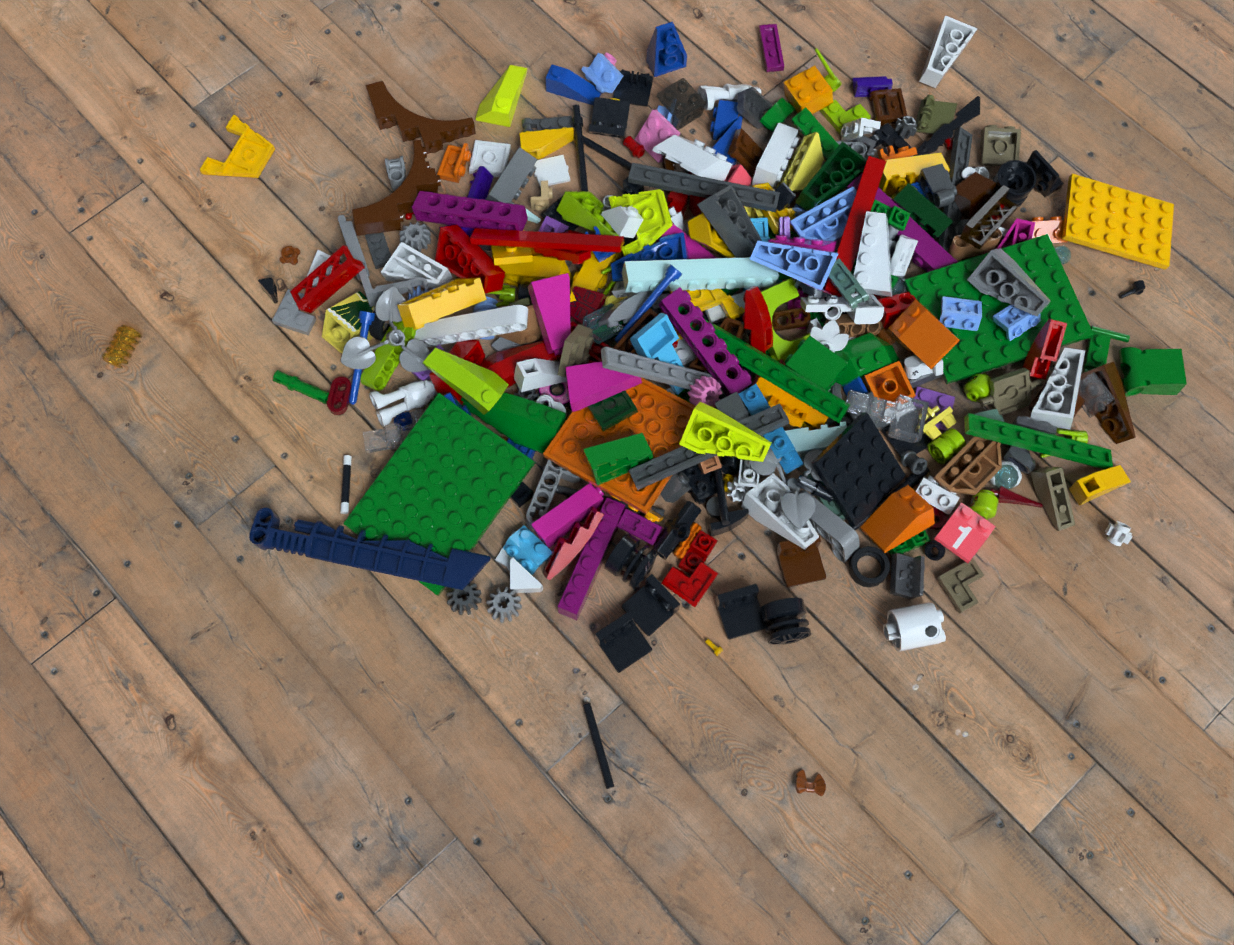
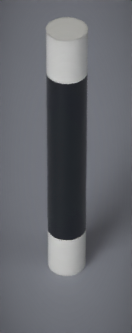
[340,455,352,514]

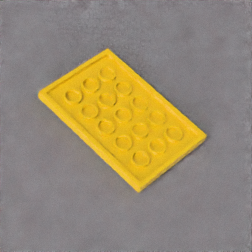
[1062,173,1174,270]

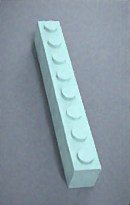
[622,257,779,293]

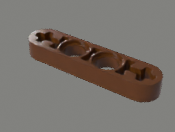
[738,308,811,336]

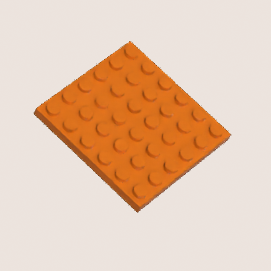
[543,378,696,515]

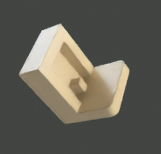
[530,180,553,211]

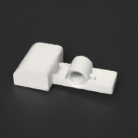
[800,293,884,324]

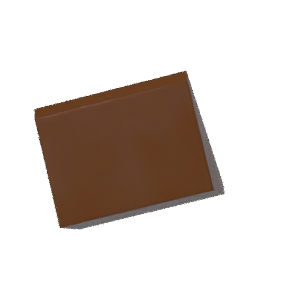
[954,172,996,219]

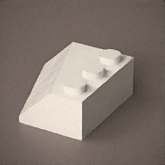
[652,135,732,181]

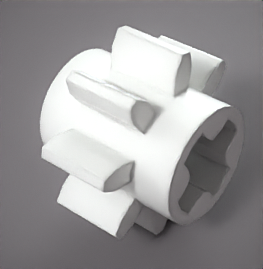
[727,477,751,502]
[1105,521,1133,546]

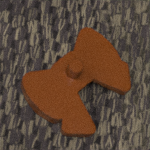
[795,770,826,796]

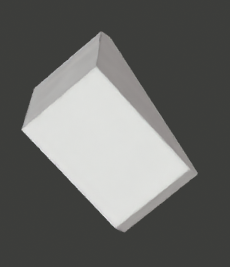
[510,558,543,593]

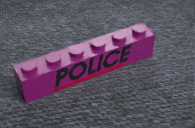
[558,498,625,621]

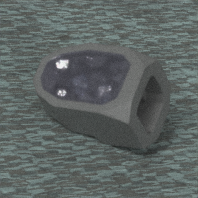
[1003,446,1035,474]

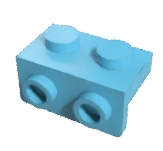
[503,525,553,575]

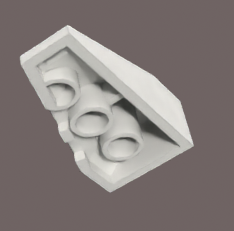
[741,473,819,549]

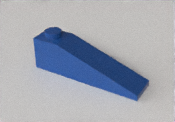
[646,22,687,77]
[611,232,689,281]

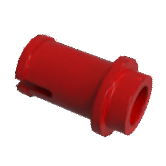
[623,136,645,158]

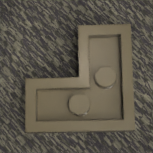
[937,558,984,614]

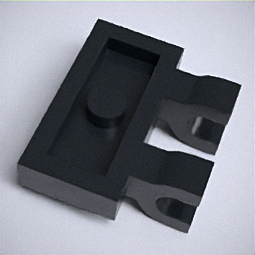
[870,123,912,154]

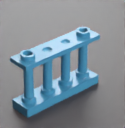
[739,384,804,474]

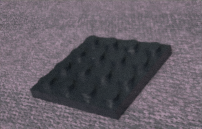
[811,412,906,526]

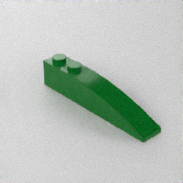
[461,393,567,454]

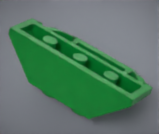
[835,332,900,387]

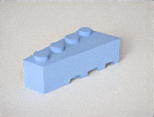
[750,240,838,290]

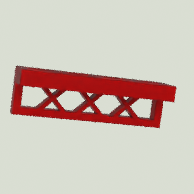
[290,245,365,313]

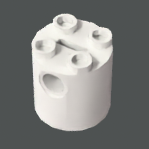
[883,602,946,652]

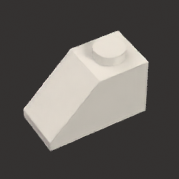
[601,206,643,238]

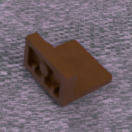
[776,534,826,588]

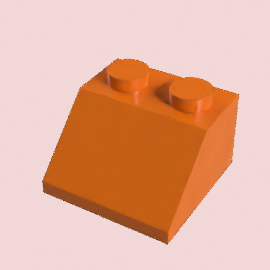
[861,361,916,411]

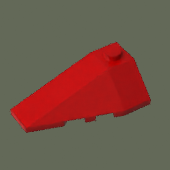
[480,341,562,389]

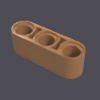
[948,227,1002,261]
[824,314,882,338]

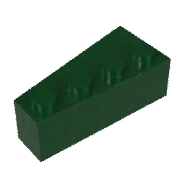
[795,141,867,211]

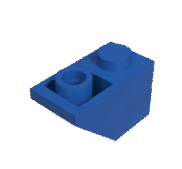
[710,100,739,140]

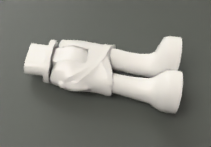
[697,84,761,111]
[369,380,438,427]

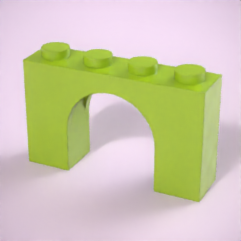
[761,278,811,363]

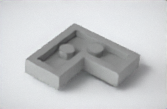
[272,289,316,336]

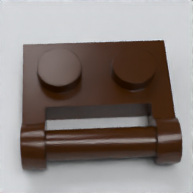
[869,88,907,126]
[728,128,763,177]

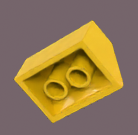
[688,213,736,258]

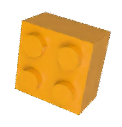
[783,65,833,114]

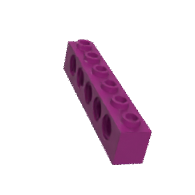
[412,191,528,231]
[658,287,752,396]

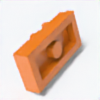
[877,145,917,160]

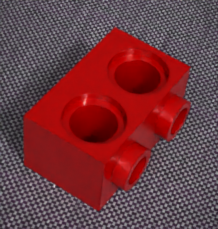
[877,292,918,328]

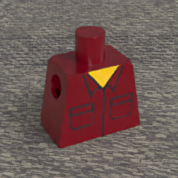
[570,286,606,329]

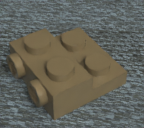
[980,125,1021,166]
[557,324,594,378]

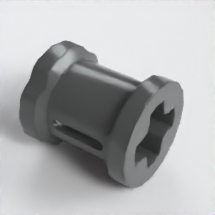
[900,450,927,475]

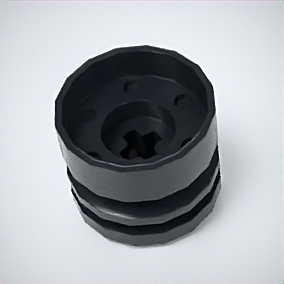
[992,160,1036,210]
[605,533,658,588]
[760,597,811,645]

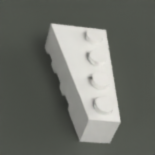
[919,16,977,88]
[751,123,800,190]
[854,211,892,297]
[1030,348,1085,430]

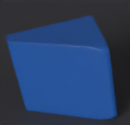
[843,377,868,403]

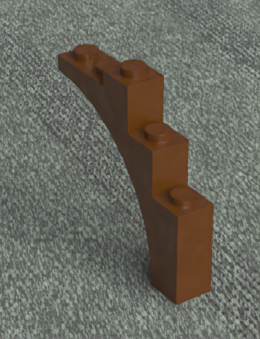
[366,81,476,154]
[352,140,441,236]

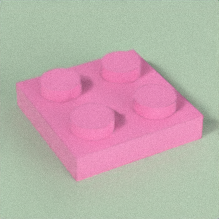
[635,110,680,163]

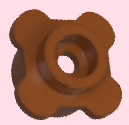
[280,246,300,265]

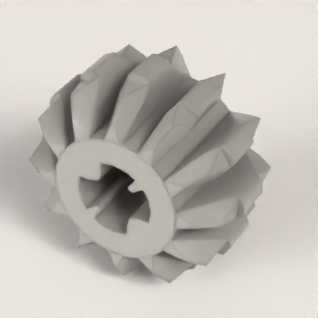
[399,221,431,253]
[486,587,522,623]

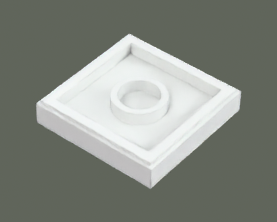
[469,140,511,177]

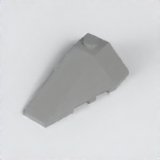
[967,248,1050,316]

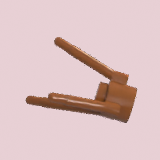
[877,327,913,354]

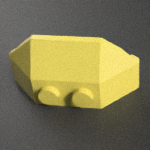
[776,132,824,193]

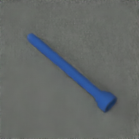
[615,264,682,343]
[349,311,375,405]

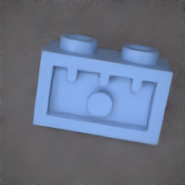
[581,53,623,93]
[939,296,982,331]
[993,305,1041,341]

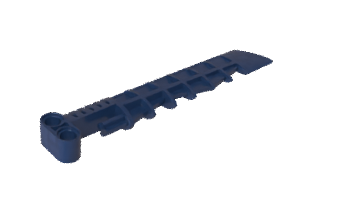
[249,508,491,590]

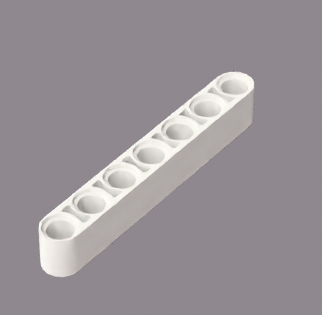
[414,305,528,347]

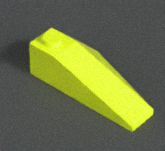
[475,65,527,127]
[679,402,772,462]

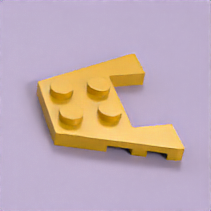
[200,115,275,178]
[669,289,745,341]

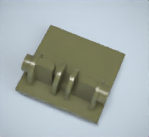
[916,94,957,134]

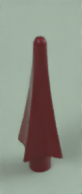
[989,486,1043,508]

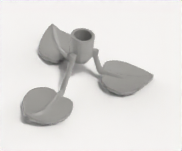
[340,287,430,372]
[748,448,823,529]

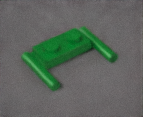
[1082,326,1130,382]

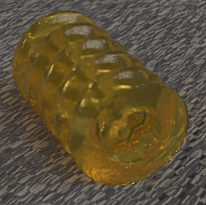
[102,325,142,368]

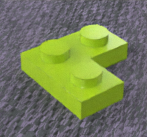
[820,100,871,137]

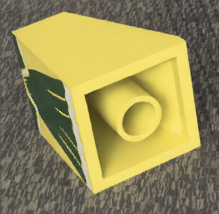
[322,291,385,354]

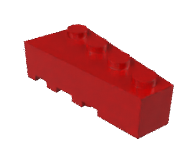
[435,225,505,293]

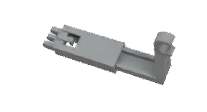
[338,215,428,307]

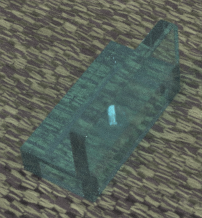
[583,303,624,344]

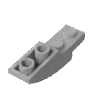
[598,291,669,328]

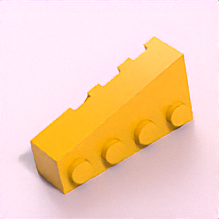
[879,153,950,197]
[570,251,623,293]
[492,255,573,288]
[397,278,487,330]

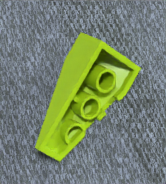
[556,192,619,236]
[423,348,509,415]

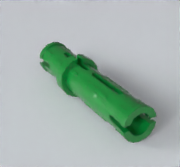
[273,370,329,404]

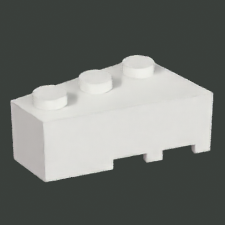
[380,242,452,290]

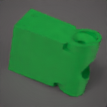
[1119,347,1187,397]

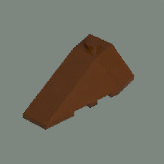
[1078,361,1136,444]

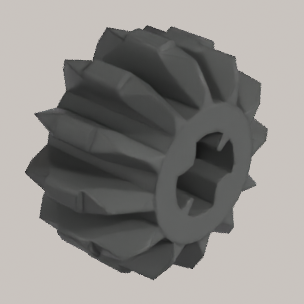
[446,583,482,616]

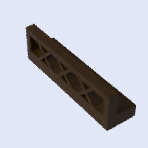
[960,185,1018,249]

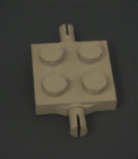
[979,368,1043,415]

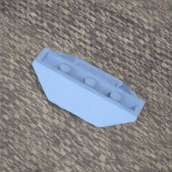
[790,187,857,241]

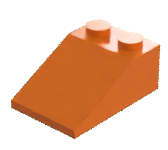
[889,299,960,369]
[860,485,935,553]

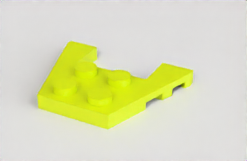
[608,189,673,256]

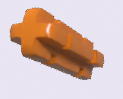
[674,522,702,560]

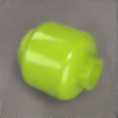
[964,374,991,402]
[970,490,999,520]

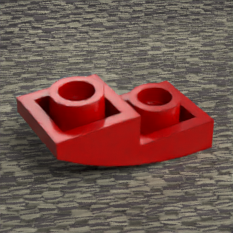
[678,530,718,575]

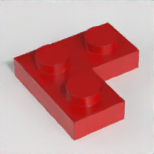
[661,561,719,607]

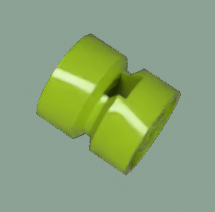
[927,428,966,464]

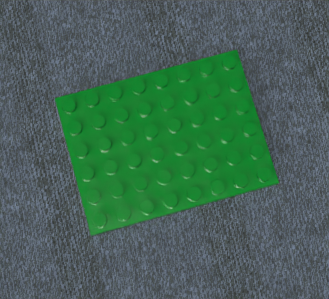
[904,234,1094,384]
[343,393,536,596]

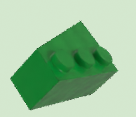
[583,433,653,486]

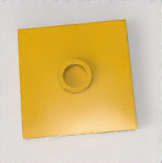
[491,245,533,265]

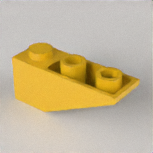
[519,127,574,160]
[1069,465,1131,506]

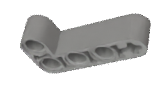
[525,460,582,529]
[798,490,860,563]

